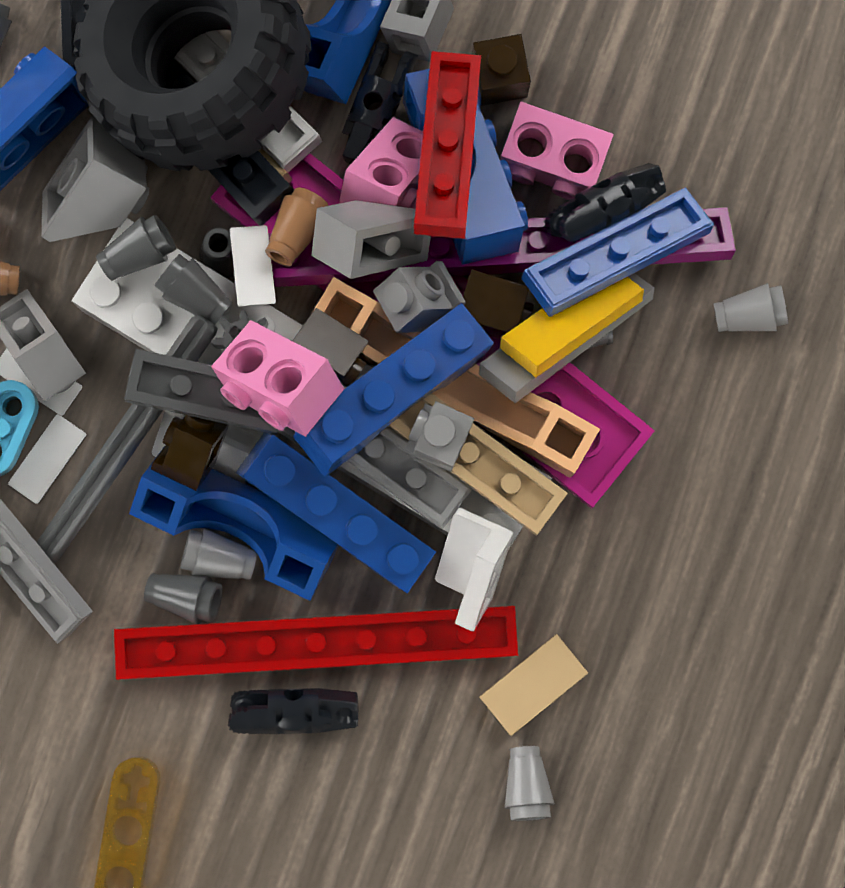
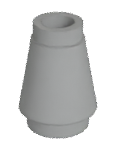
[713,283,788,332]
[180,528,257,580]
[505,746,555,821]

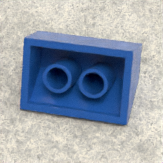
[0,46,89,191]

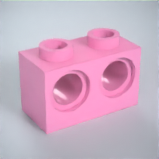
[500,102,614,200]
[339,117,423,209]
[211,320,344,437]

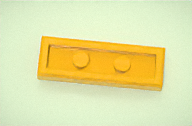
[500,277,644,378]

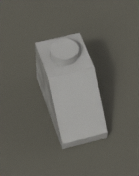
[311,200,431,279]
[0,289,86,401]

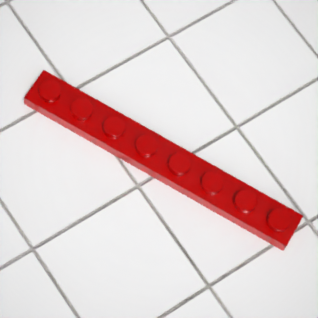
[114,606,518,680]

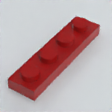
[414,51,481,239]

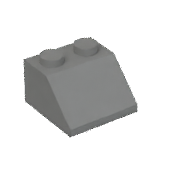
[42,115,149,242]

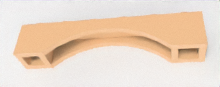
[312,277,600,478]

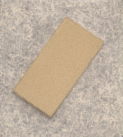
[479,634,588,736]

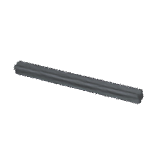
[36,315,218,563]

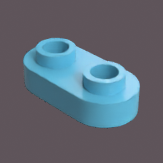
[0,380,39,476]

